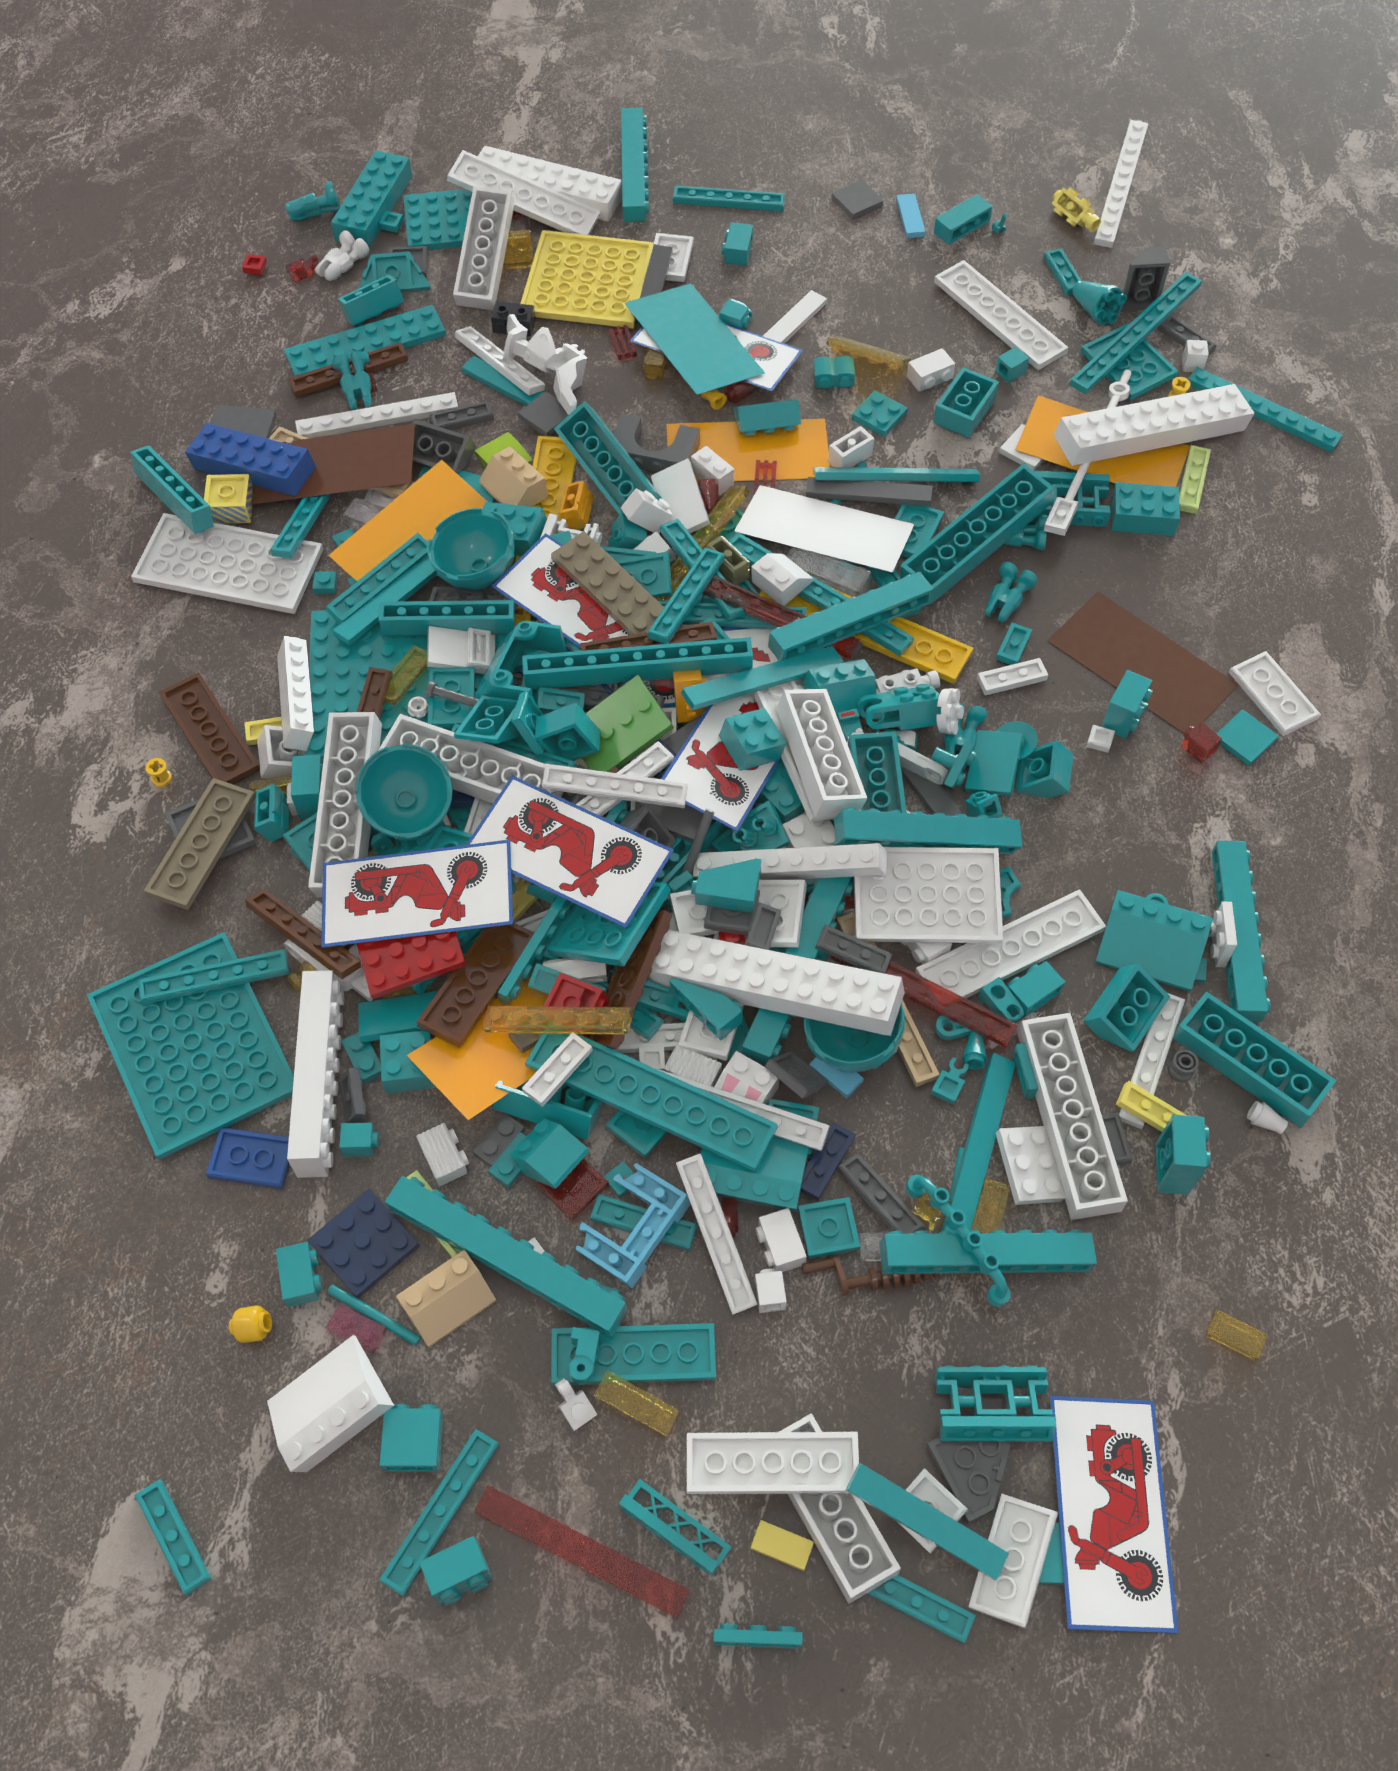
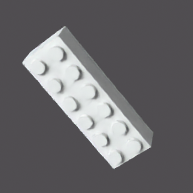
[453,186,514,310]
[776,689,867,818]
[779,1413,901,1604]

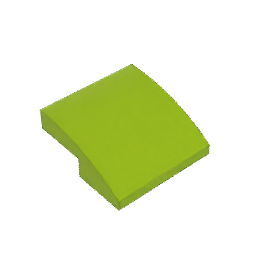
[474,432,532,468]

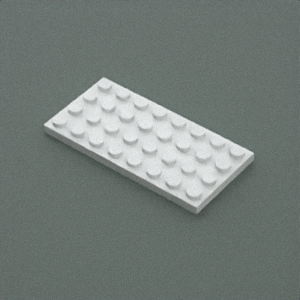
[131,513,323,614]

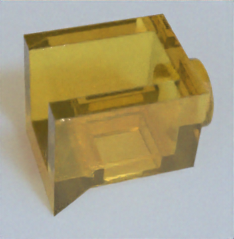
[643,346,667,381]
[912,1187,950,1232]

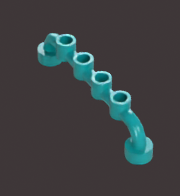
[905,1175,1011,1307]

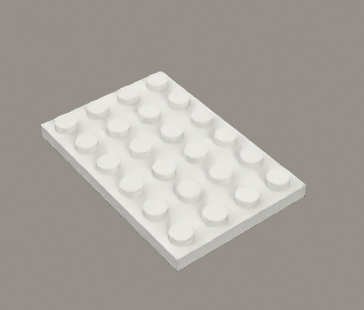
[854,847,1003,943]

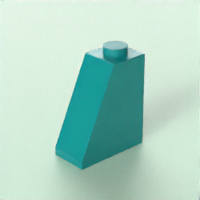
[691,858,762,913]

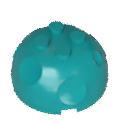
[427,508,515,591]
[355,744,453,840]
[804,1003,905,1073]

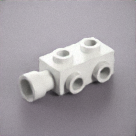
[875,668,940,693]

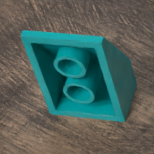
[454,696,521,744]

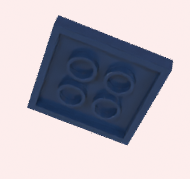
[307,1189,420,1299]

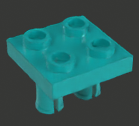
[931,742,977,790]
[732,800,791,851]

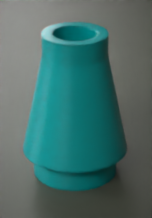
[962,1031,987,1070]

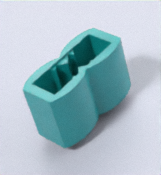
[814,356,855,389]

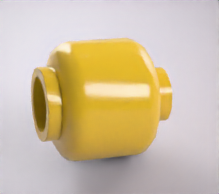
[229,1305,272,1343]

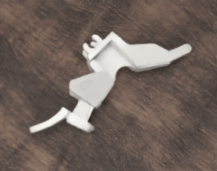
[504,314,587,415]

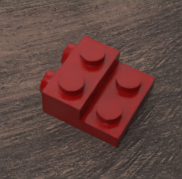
[538,972,609,1038]

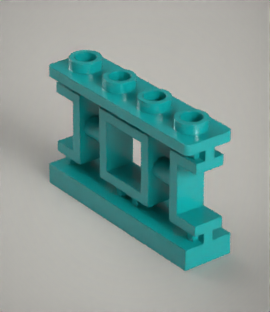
[1029,471,1111,527]
[935,1365,1056,1441]

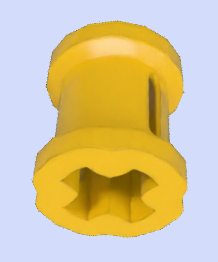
[1168,377,1190,397]
[701,389,727,410]
[146,758,172,787]

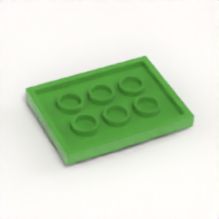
[583,675,674,772]

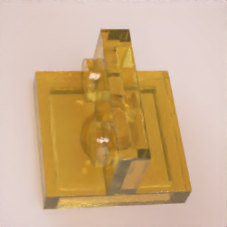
[502,230,534,270]

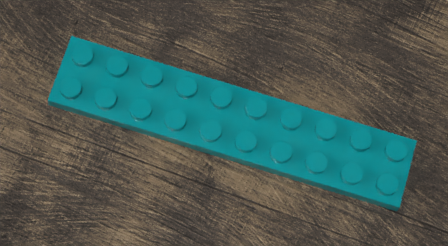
[525,1021,778,1172]

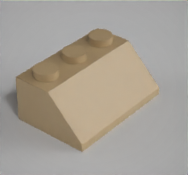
[479,446,548,507]
[396,1250,496,1348]

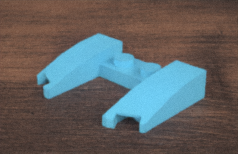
[576,1163,691,1289]

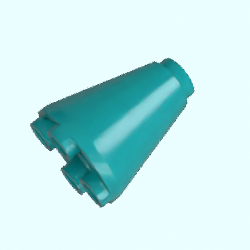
[1072,281,1127,325]

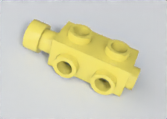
[1051,187,1101,232]

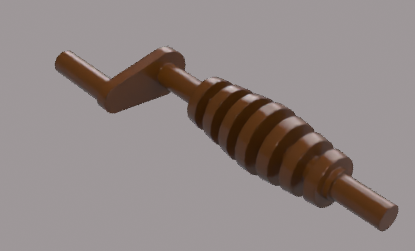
[802,1255,940,1296]

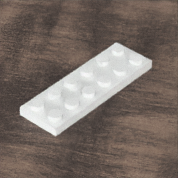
[687,1432,859,1494]

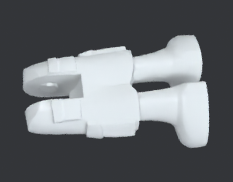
[315,231,370,281]

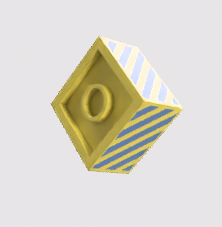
[204,474,253,524]

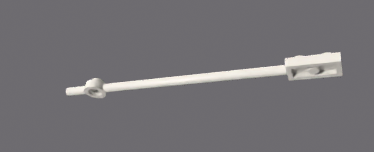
[1044,370,1131,536]

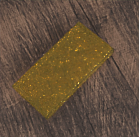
[826,335,911,370]

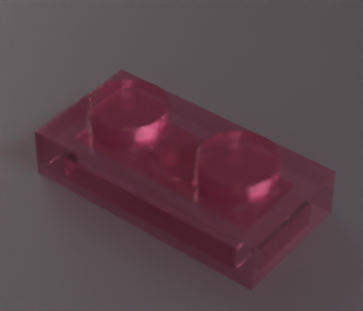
[325,1304,387,1354]

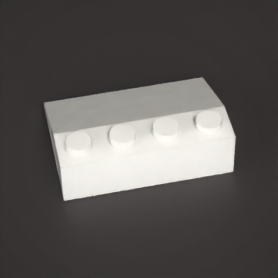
[267,1335,394,1472]

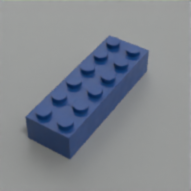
[185,423,316,497]

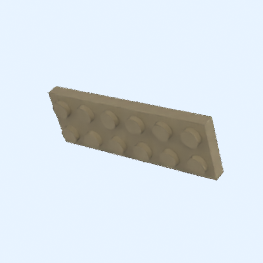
[551,531,664,635]
[144,778,255,910]

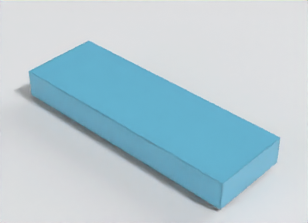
[896,194,925,239]

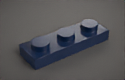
[800,1122,856,1201]

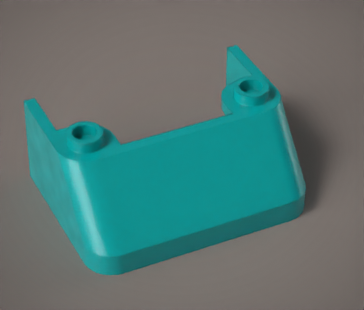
[475,621,567,700]

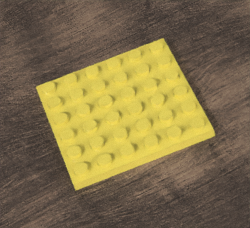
[520,230,654,329]

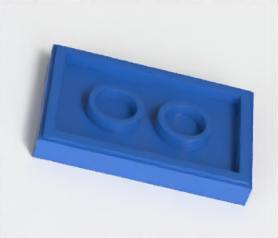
[206,1128,290,1189]

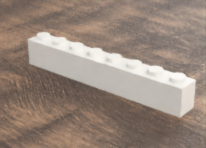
[693,843,887,880]

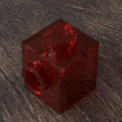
[1181,722,1222,764]

